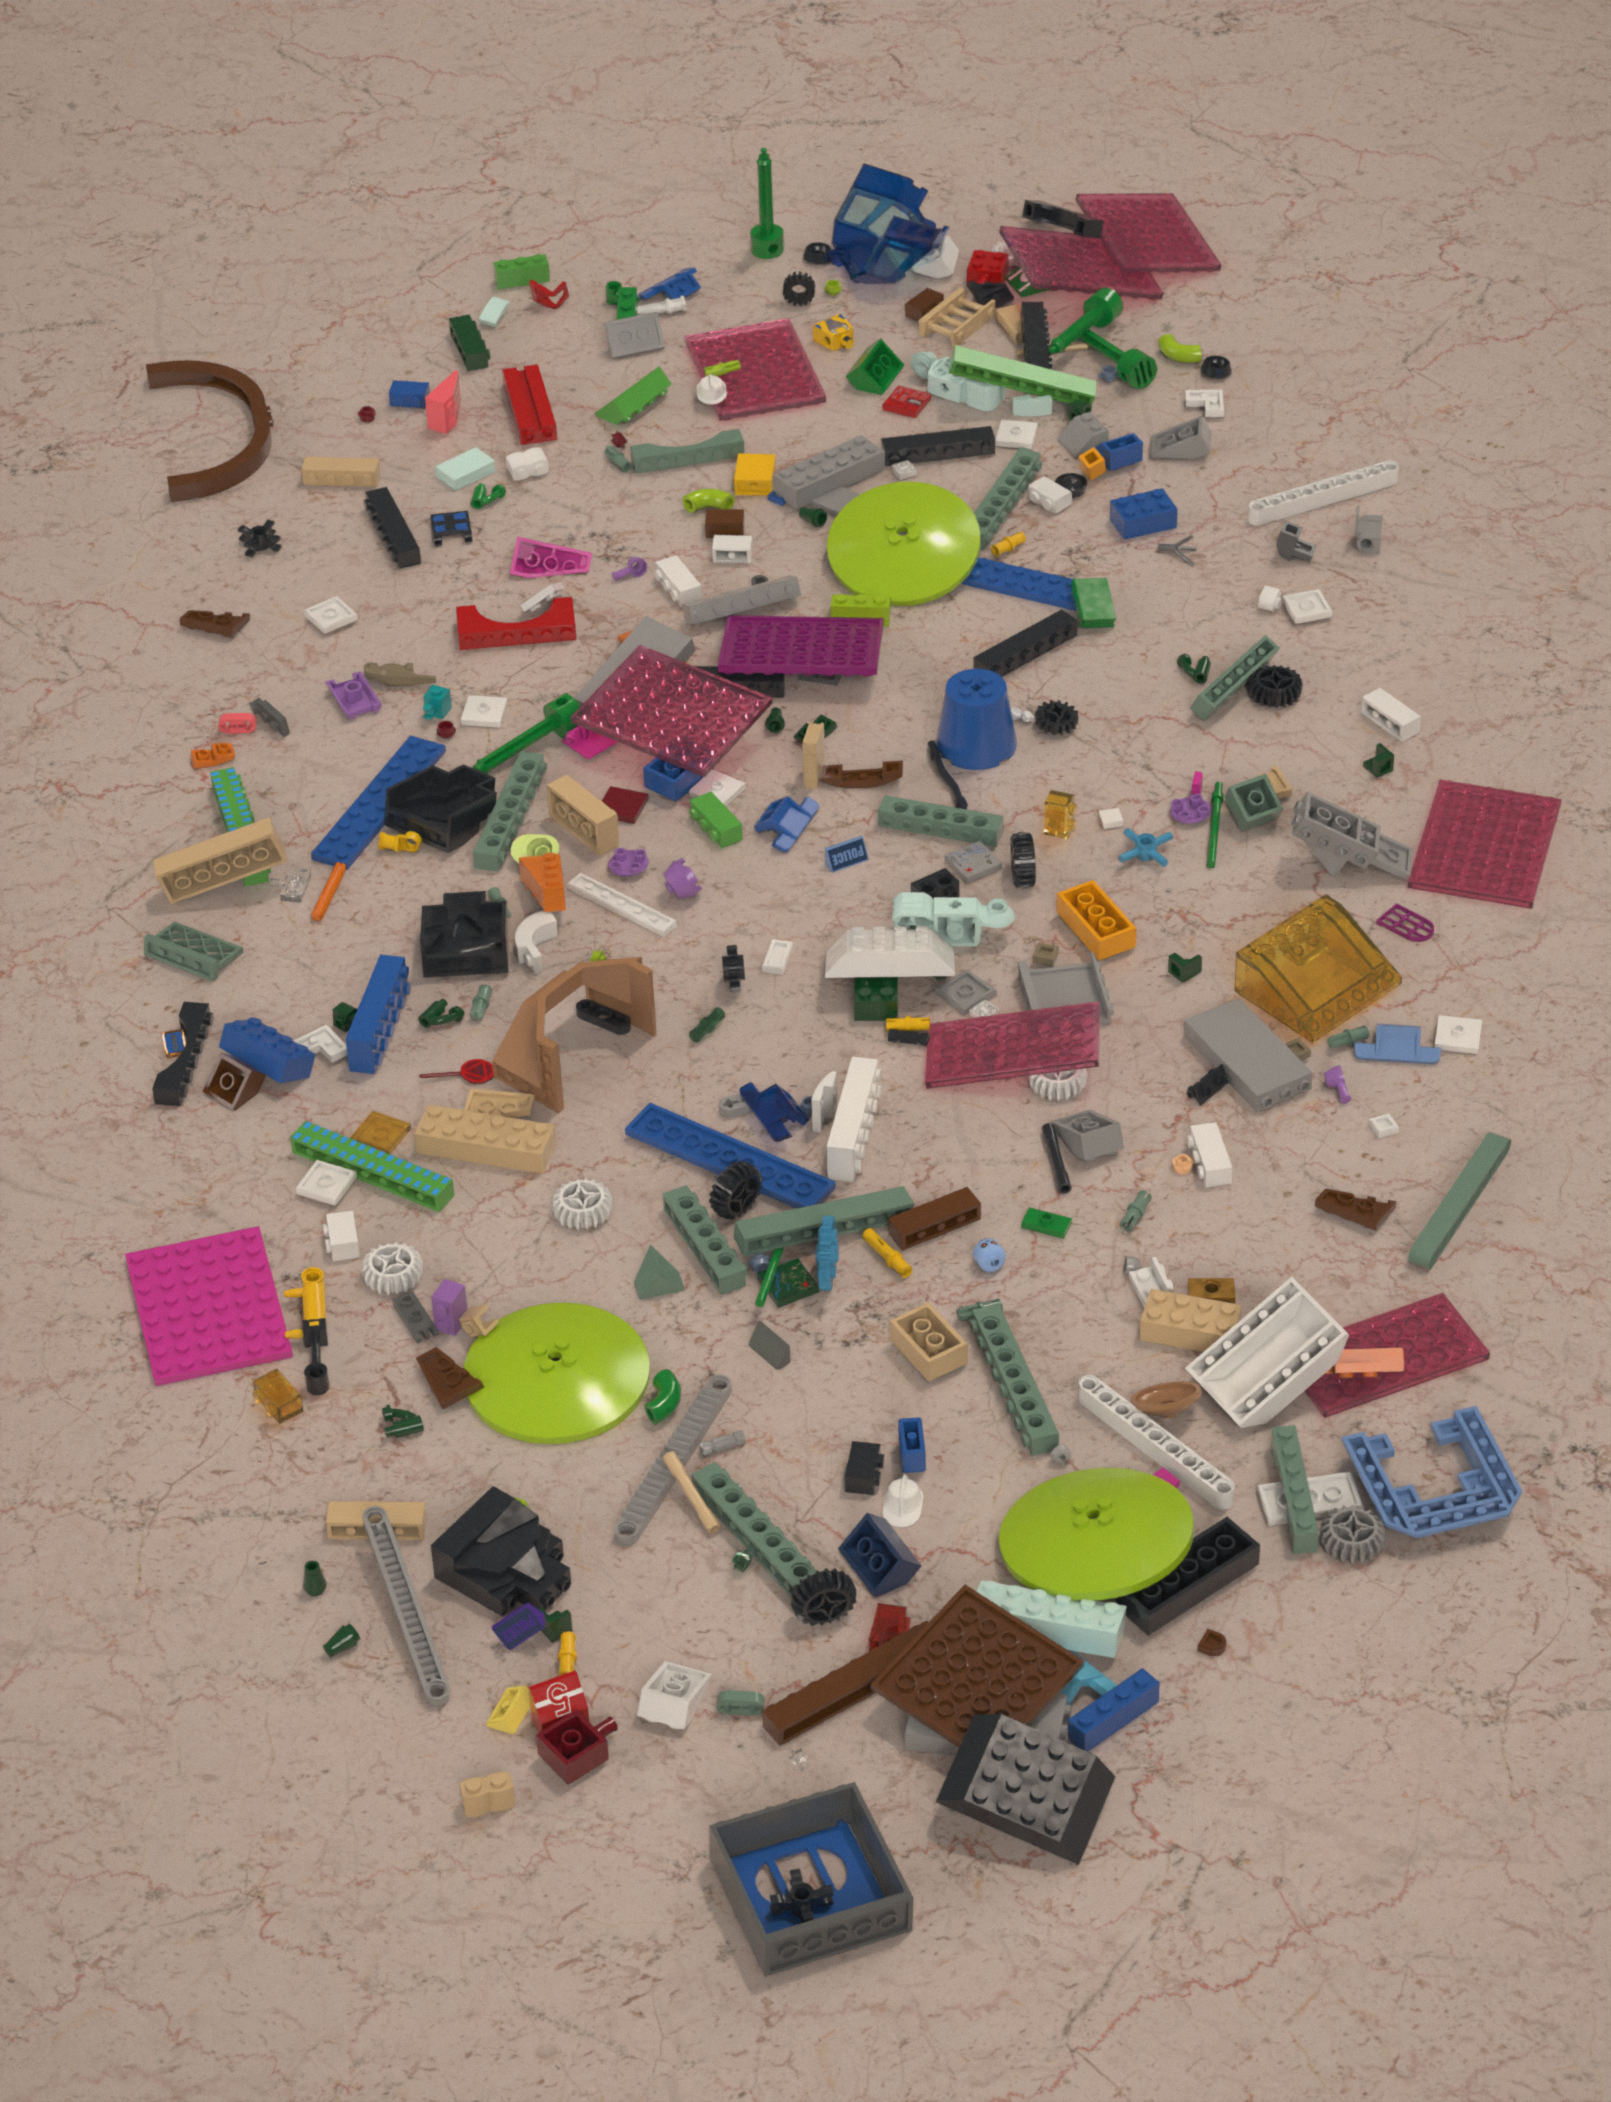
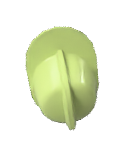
[511,834,559,863]

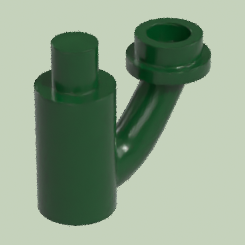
[1177,654,1211,684]
[418,999,465,1028]
[382,1404,424,1438]

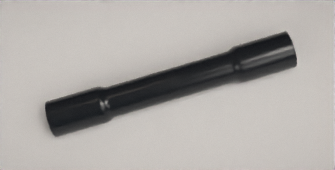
[1042,1123,1072,1194]

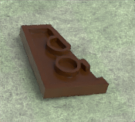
[180,610,250,637]
[1315,1188,1396,1230]
[416,1347,484,1409]

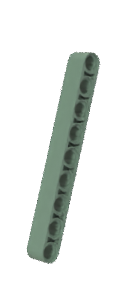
[1408,1132,1511,1270]

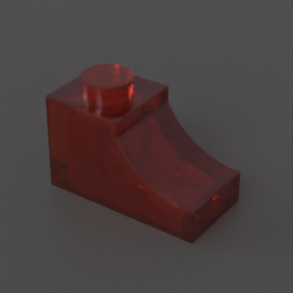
[869,1603,911,1651]

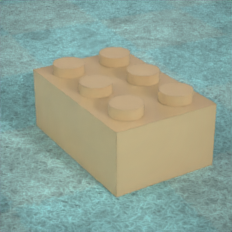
[890,1302,968,1382]

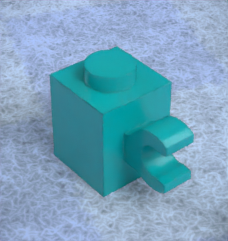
[423,685,452,720]

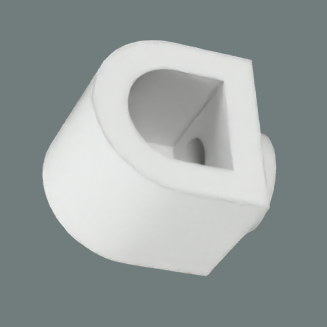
[1258,586,1282,612]

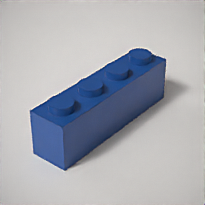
[1067,1668,1160,1752]

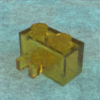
[1044,790,1077,839]
[252,1369,304,1424]

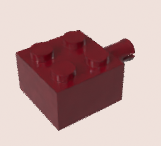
[536,1710,618,1785]

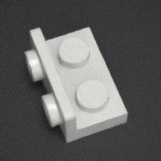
[1129,1257,1174,1308]

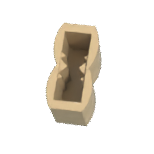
[459,1771,515,1817]

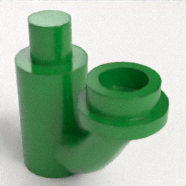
[471,483,506,509]

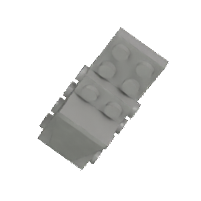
[1291,792,1413,881]

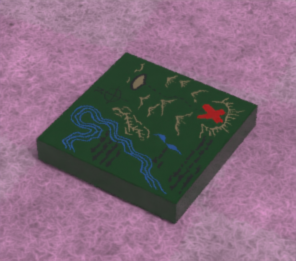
[757,1258,819,1308]

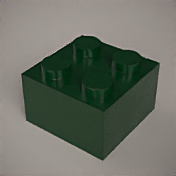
[854,977,898,1021]

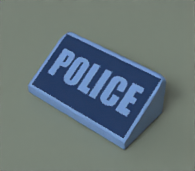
[825,836,868,872]

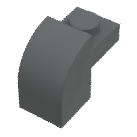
[1276,520,1317,562]

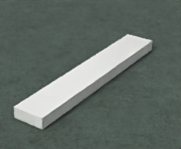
[567,873,677,937]

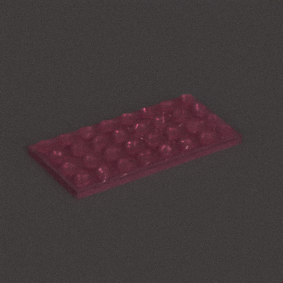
[925,1001,1101,1089]
[1305,1293,1490,1418]

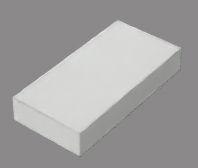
[762,939,793,975]

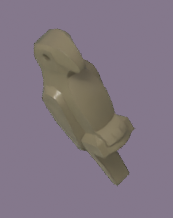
[364,662,436,687]

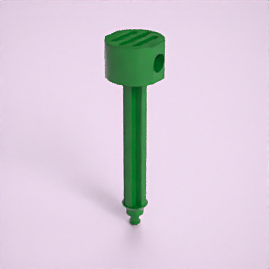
[750,148,784,259]
[1048,287,1123,354]
[1077,329,1158,389]
[472,693,586,774]

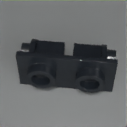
[1187,1064,1228,1106]

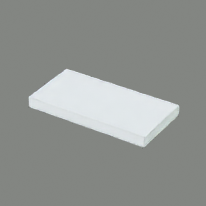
[1257,1471,1363,1526]

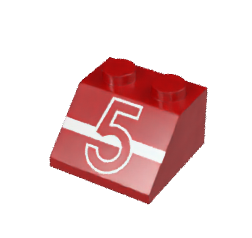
[529,1670,590,1733]

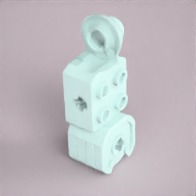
[911,351,1006,411]
[892,892,1015,947]

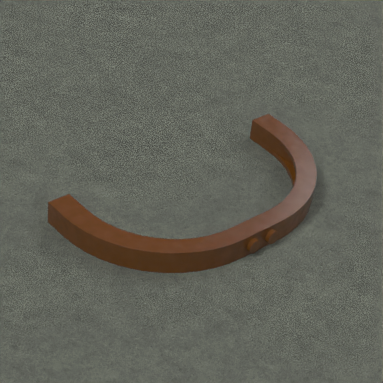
[146,360,274,502]

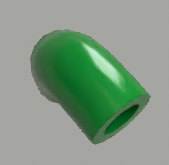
[644,1369,681,1425]

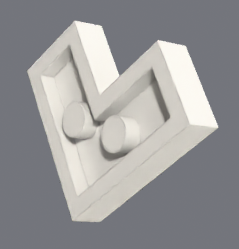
[1185,390,1224,418]
[520,582,565,613]
[293,1025,347,1063]

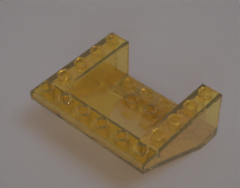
[1234,894,1402,1043]

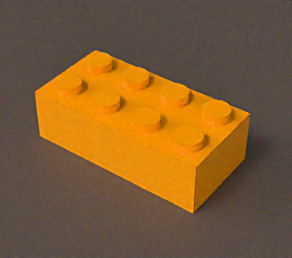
[1057,880,1136,961]

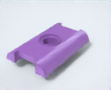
[325,671,382,719]

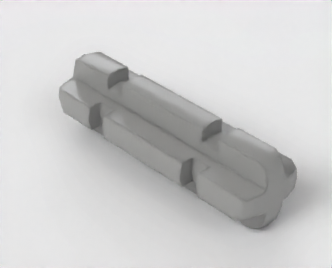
[699,1430,746,1456]

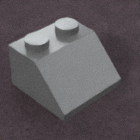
[1058,412,1109,459]

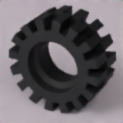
[783,271,815,306]

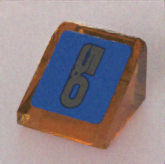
[162,1029,186,1058]

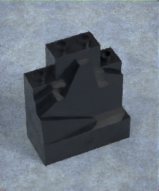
[384,764,497,853]
[420,891,509,978]
[431,1486,571,1616]

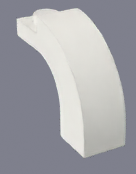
[515,910,558,974]

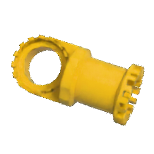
[378,831,422,853]

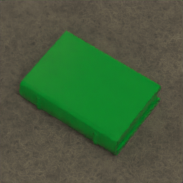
[1070,578,1117,628]

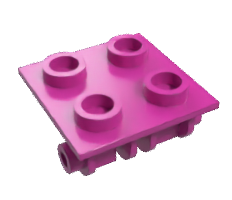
[562,717,619,760]

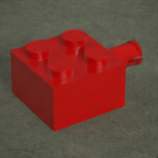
[967,250,1009,287]

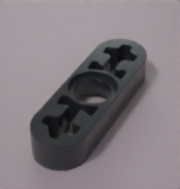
[576,999,631,1035]

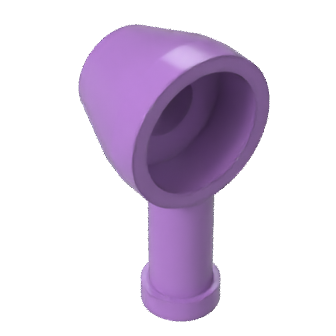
[611,557,648,582]
[1324,1065,1351,1104]

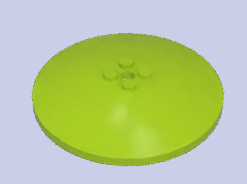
[827,481,981,606]
[463,1302,650,1444]
[999,1468,1194,1601]

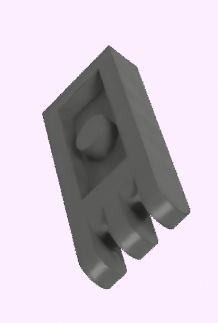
[392,1292,439,1343]

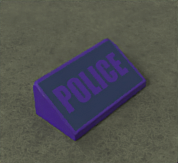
[492,1602,545,1650]

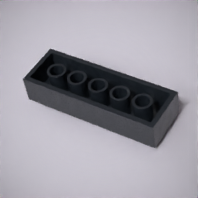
[1116,1516,1260,1636]

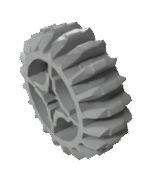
[1319,1504,1386,1564]

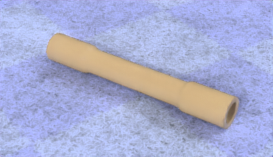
[662,1451,721,1534]

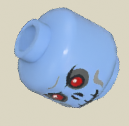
[973,1238,1006,1272]

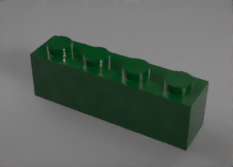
[449,314,491,371]

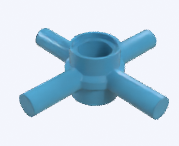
[1118,828,1173,867]

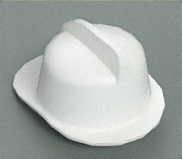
[697,374,727,405]
[883,1474,923,1528]

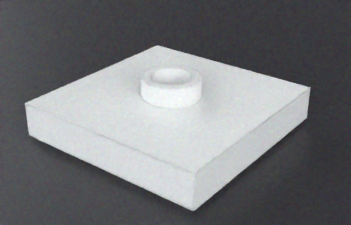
[995,420,1038,449]
[1282,589,1332,624]
[304,596,358,634]
[461,695,508,728]
[689,769,746,806]
[1434,1015,1482,1054]
[296,1160,357,1206]

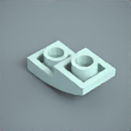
[479,296,510,328]
[1012,394,1052,416]

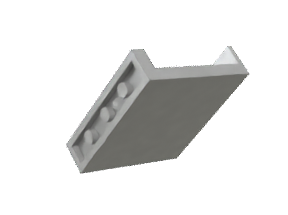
[1018,952,1114,1034]

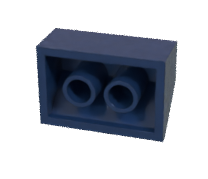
[838,1513,922,1597]

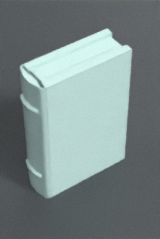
[435,447,496,491]

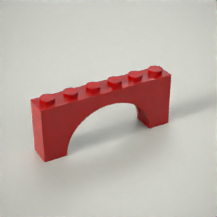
[456,597,577,650]

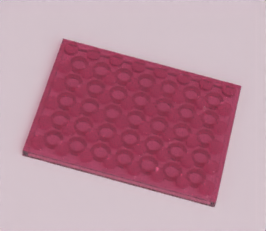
[1075,193,1222,273]
[999,226,1164,300]
[685,318,826,420]
[571,645,772,777]
[1407,779,1562,909]

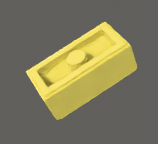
[486,1685,531,1734]

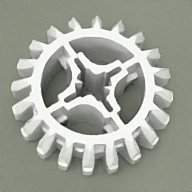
[1028,1051,1088,1102]
[552,1177,613,1230]
[361,1241,423,1296]

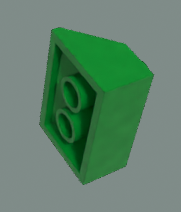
[845,338,904,395]

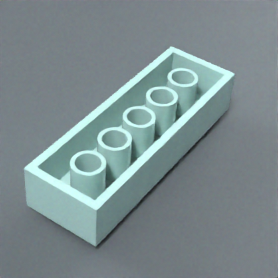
[977,1580,1127,1658]

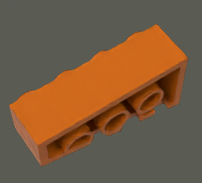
[519,853,566,912]

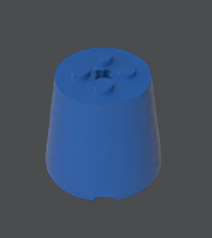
[936,669,1017,770]

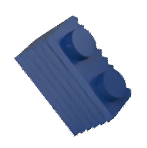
[389,380,430,409]
[898,1417,926,1473]

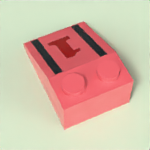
[425,370,461,434]

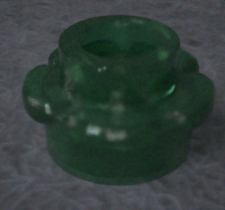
[731,1549,753,1572]

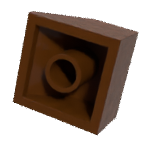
[202,1053,266,1111]

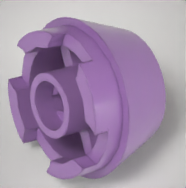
[663,858,702,899]

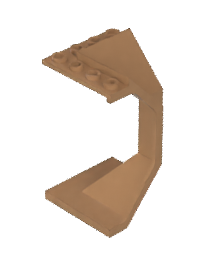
[492,957,657,1113]

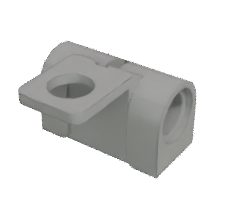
[1355,505,1382,554]

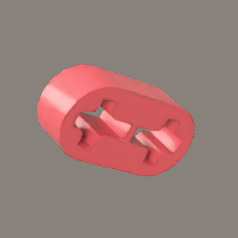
[218,713,257,734]

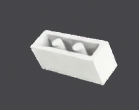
[654,555,702,608]
[1361,688,1421,742]
[1187,1122,1233,1188]

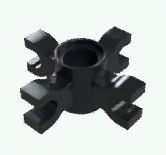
[238,520,282,557]
[770,1868,834,1923]

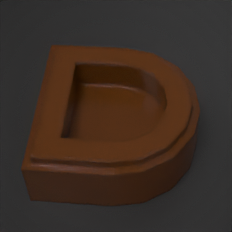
[1197,1628,1226,1656]

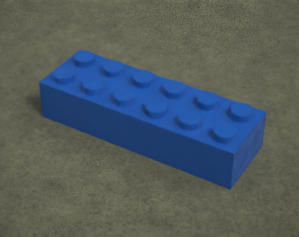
[345,954,411,1074]

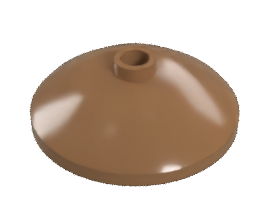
[1131,1381,1202,1419]

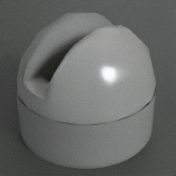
[1124,1256,1141,1275]
[1050,1444,1071,1465]

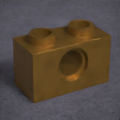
[1187,1278,1236,1304]

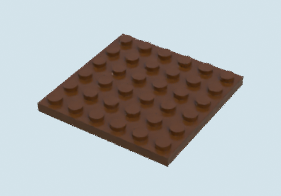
[871,1584,1084,1747]

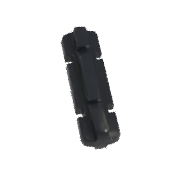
[888,1029,931,1046]

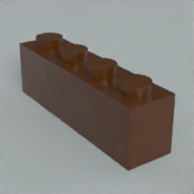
[888,1187,981,1251]

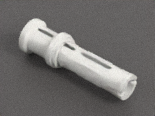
[636,296,686,316]

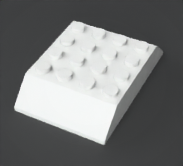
[825,926,955,978]
[1185,1277,1349,1428]

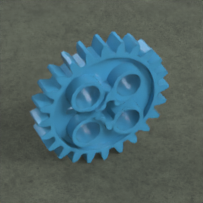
[815,1216,839,1291]

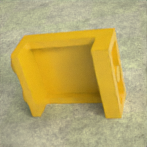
[734,453,776,496]

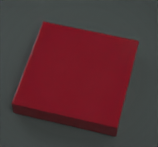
[602,786,649,824]

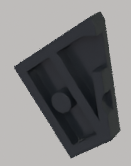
[967,281,1015,309]

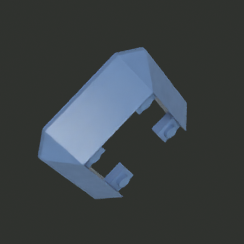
[1341,1406,1522,1538]

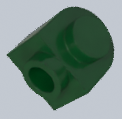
[1068,399,1092,421]
[332,1002,357,1032]

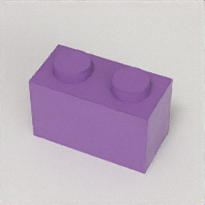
[431,1279,467,1336]

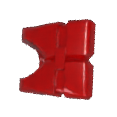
[529,280,569,309]

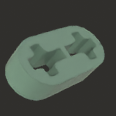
[716,1690,765,1716]

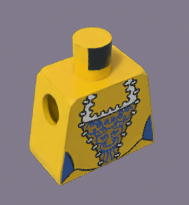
[812,313,854,351]

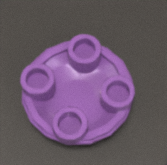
[1170,794,1211,824]
[608,848,649,876]

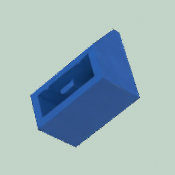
[1095,433,1143,471]

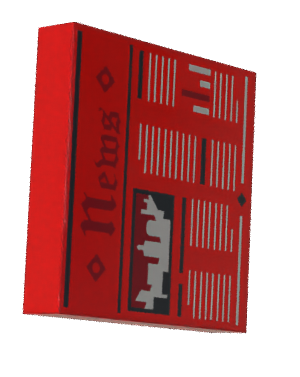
[882,385,931,418]

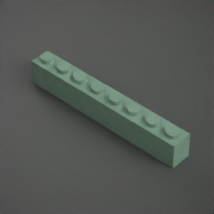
[734,1186,914,1256]

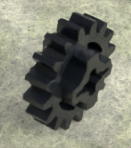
[1035,700,1079,735]
[722,945,745,991]

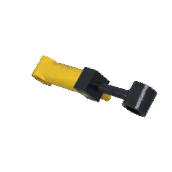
[284,1267,330,1395]

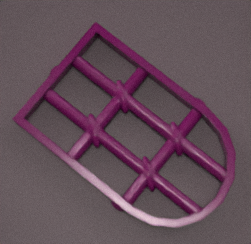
[1376,903,1434,942]

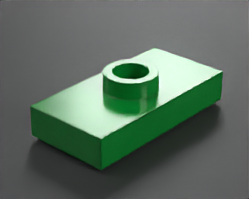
[1021,1207,1072,1239]

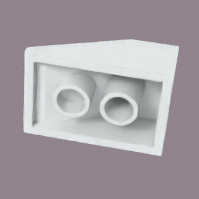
[637,1661,712,1729]

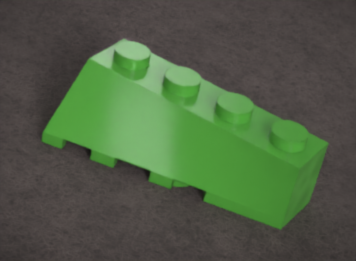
[594,366,672,425]

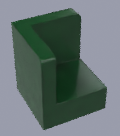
[1363,743,1394,778]
[1168,953,1202,983]
[538,1607,573,1643]

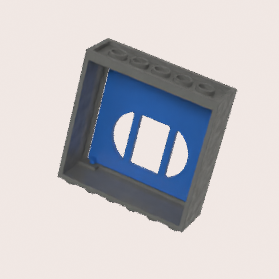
[709,1782,914,1977]

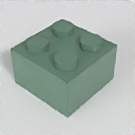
[1224,774,1283,832]

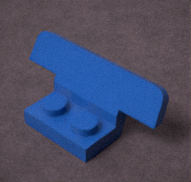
[638,267,701,300]
[754,796,819,853]

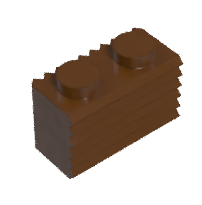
[905,287,944,322]

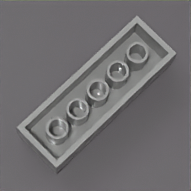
[773,435,885,510]

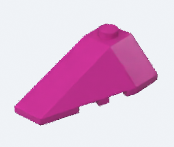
[509,536,593,578]

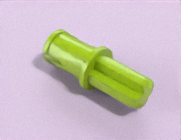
[704,360,741,377]

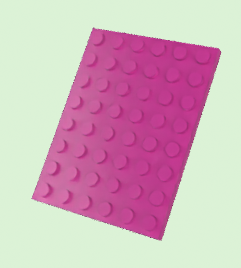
[125,1226,293,1386]

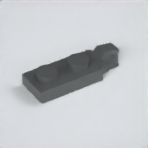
[249,698,290,737]

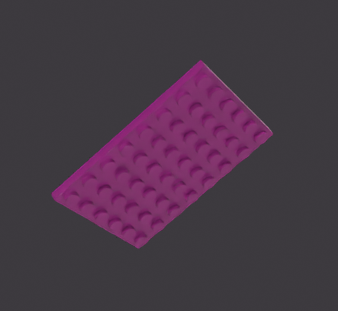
[718,615,884,677]

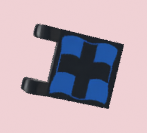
[430,511,473,546]

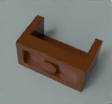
[705,509,745,538]

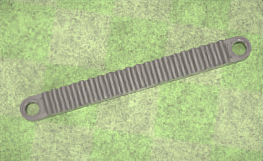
[614,1375,732,1546]
[363,1506,450,1706]

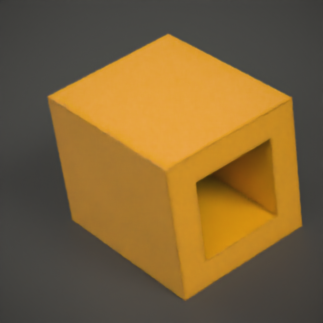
[1078,447,1106,481]

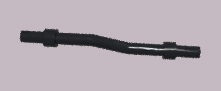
[927,740,968,810]

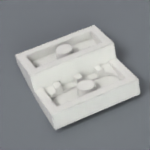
[812,1071,837,1133]

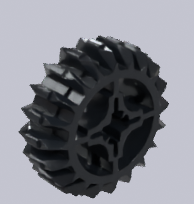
[1248,665,1303,708]
[1010,832,1036,888]
[709,1160,763,1220]
[790,1568,857,1626]

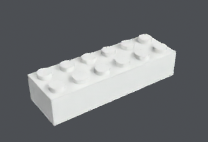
[827,1057,882,1182]

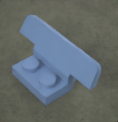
[1354,1023,1441,1064]

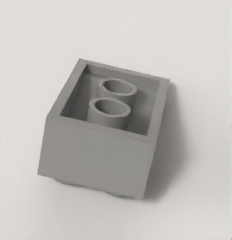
[1150,415,1212,459]
[1051,1109,1124,1162]

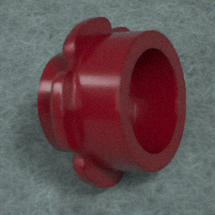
[358,406,376,422]
[611,431,628,448]
[437,721,456,739]

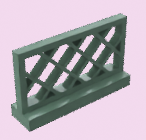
[144,921,243,981]

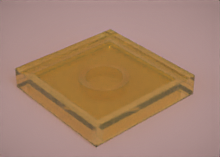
[350,1111,411,1154]

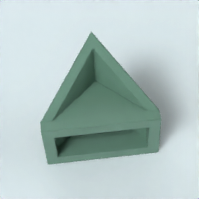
[634,1245,684,1300]

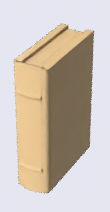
[995,303,1023,344]
[802,721,825,789]

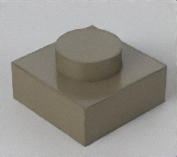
[1033,942,1059,966]
[1285,1038,1311,1060]

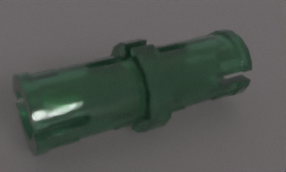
[689,1007,725,1043]

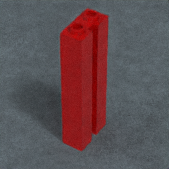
[502,364,557,445]

